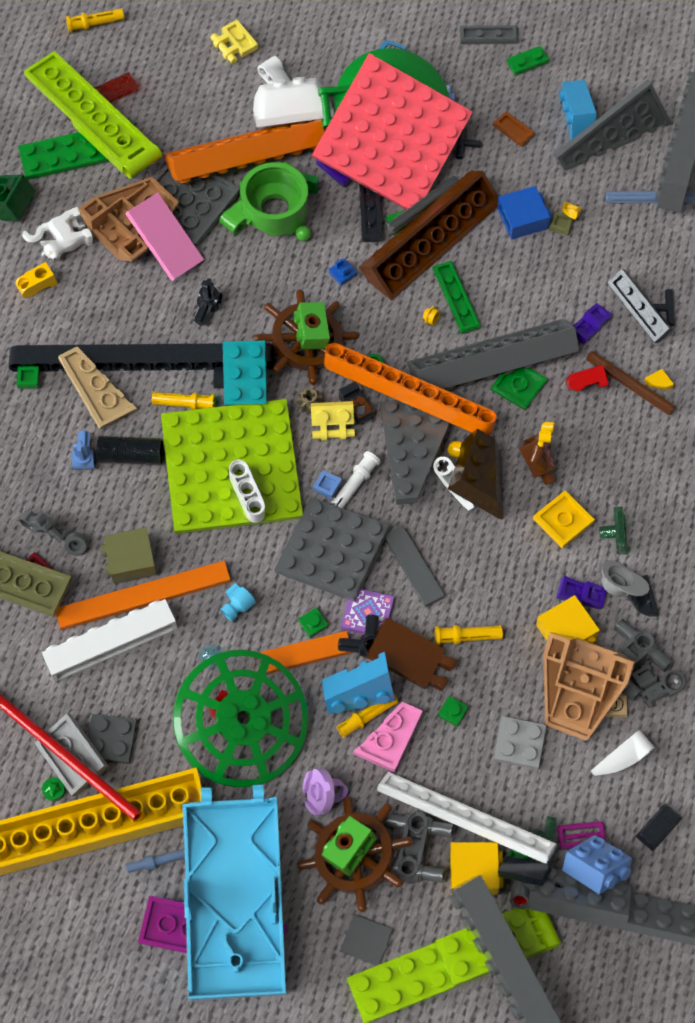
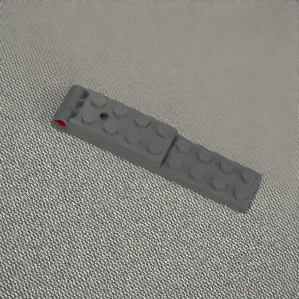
[510,867,695,945]

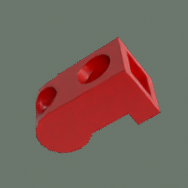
[565,365,609,391]

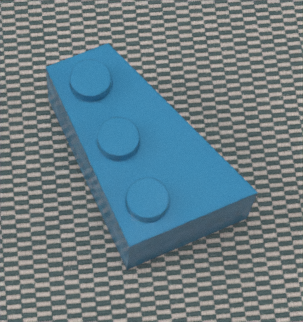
[322,652,395,714]

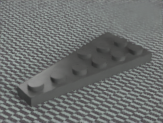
[554,80,672,170]

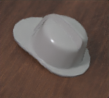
[601,560,650,597]

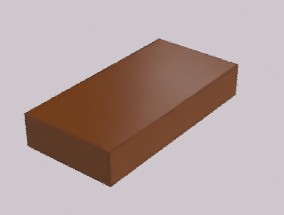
[493,111,535,147]

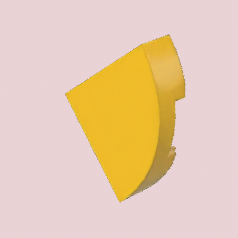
[561,201,582,220]
[644,369,674,390]

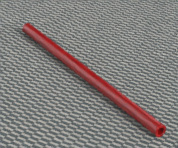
[0,694,142,821]

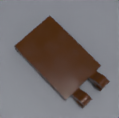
[366,617,457,691]

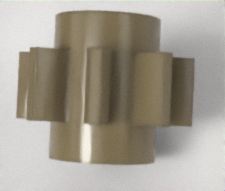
[296,387,323,414]

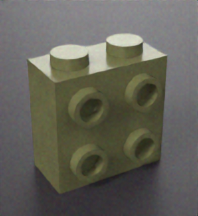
[101,527,157,583]

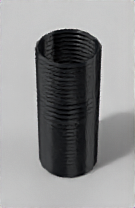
[96,435,163,465]

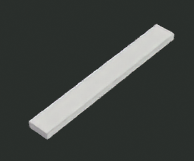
[377,772,557,864]

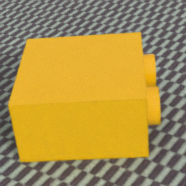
[536,595,600,643]
[450,842,503,895]

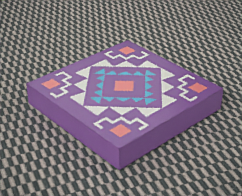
[341,589,394,634]

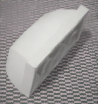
[253,77,334,127]

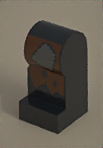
[339,381,374,425]

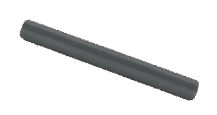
[387,176,459,233]

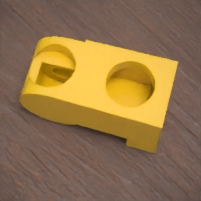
[15,262,58,298]

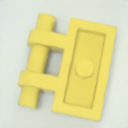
[211,20,258,64]
[311,401,355,441]

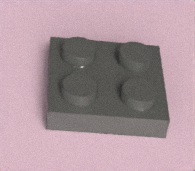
[88,714,137,764]

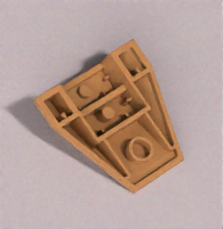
[78,177,179,262]
[543,632,635,741]

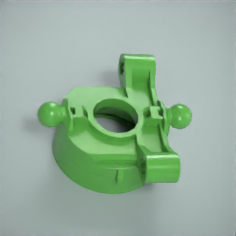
[219,161,311,241]

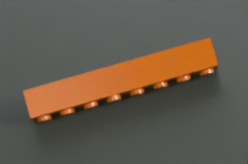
[163,119,324,183]

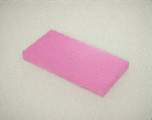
[125,193,204,281]

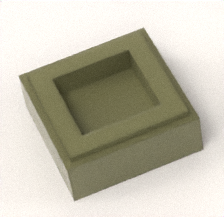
[549,212,573,236]

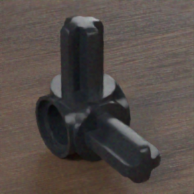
[194,278,223,326]
[338,614,379,659]

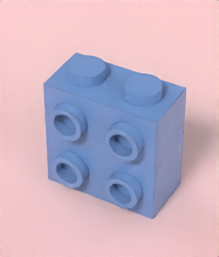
[562,835,632,895]

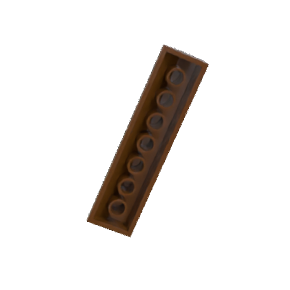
[359,170,498,300]

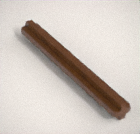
[586,351,676,415]

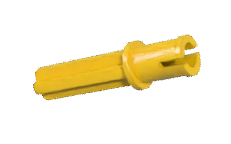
[336,694,398,738]

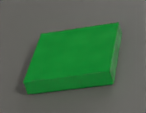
[490,367,548,410]

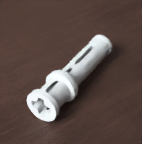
[331,451,381,509]

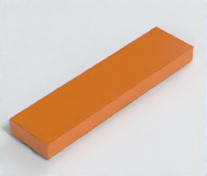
[260,631,352,675]

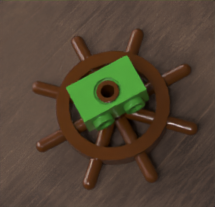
[254,289,359,385]
[297,797,413,912]

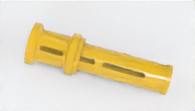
[66,8,124,33]
[152,391,216,410]
[434,625,503,646]

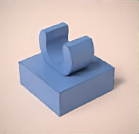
[313,470,342,500]

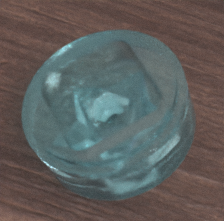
[199,645,221,668]

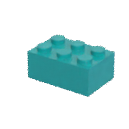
[223,340,267,406]

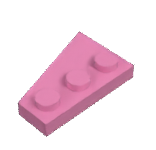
[353,702,423,773]

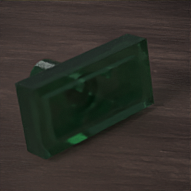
[599,506,628,555]

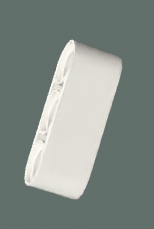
[229,460,265,523]

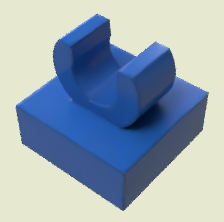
[329,259,357,286]

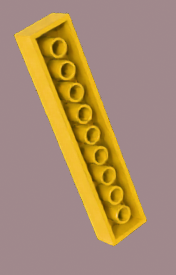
[0,767,202,876]

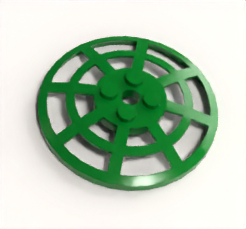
[172,650,308,788]

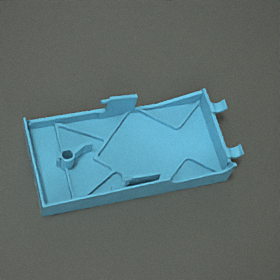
[182,785,286,1001]

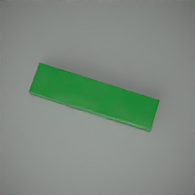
[432,261,481,335]

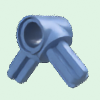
[72,430,95,470]

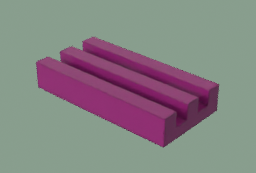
[557,821,606,850]

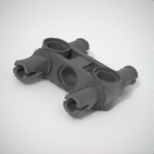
[614,619,673,701]
[375,812,454,884]

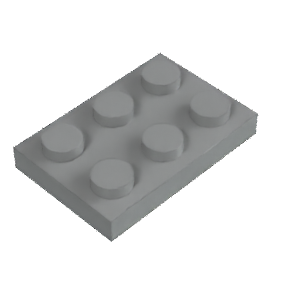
[35,713,108,796]

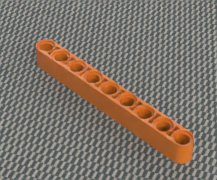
[324,343,497,436]

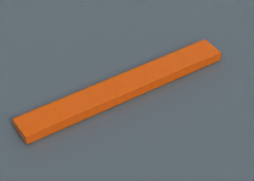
[56,560,231,631]

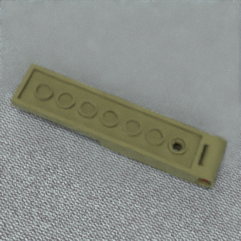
[0,551,72,617]

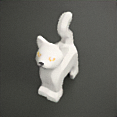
[22,207,93,261]

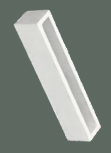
[42,599,177,682]

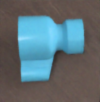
[220,583,256,622]

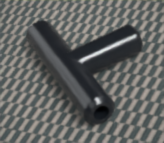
[455,125,481,160]
[653,289,675,327]

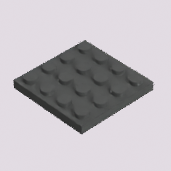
[154,164,240,248]
[274,498,390,602]

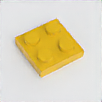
[533,491,595,549]

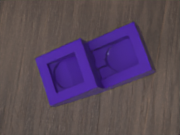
[573,303,613,345]
[556,576,607,609]

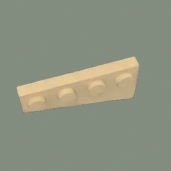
[58,347,137,429]

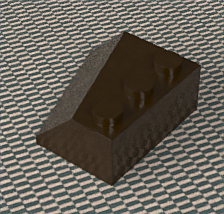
[448,428,503,520]

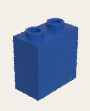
[497,186,552,240]

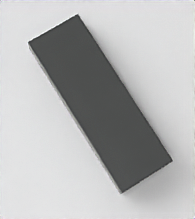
[460,25,517,44]

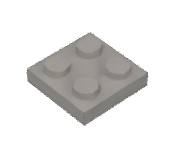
[493,716,546,770]

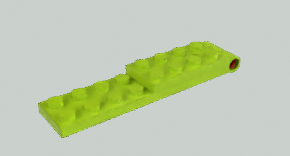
[24,51,162,179]
[346,908,561,1023]

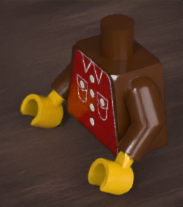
[519,422,556,485]

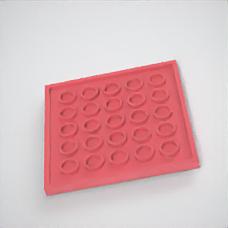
[311,53,472,209]

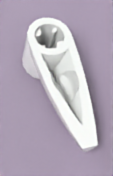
[258,56,291,84]
[433,457,474,511]
[591,730,655,775]

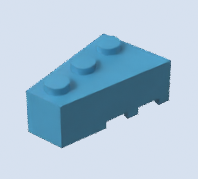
[559,80,596,141]

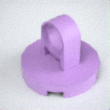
[303,768,348,815]

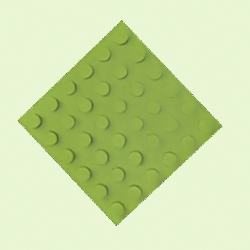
[161,399,303,534]

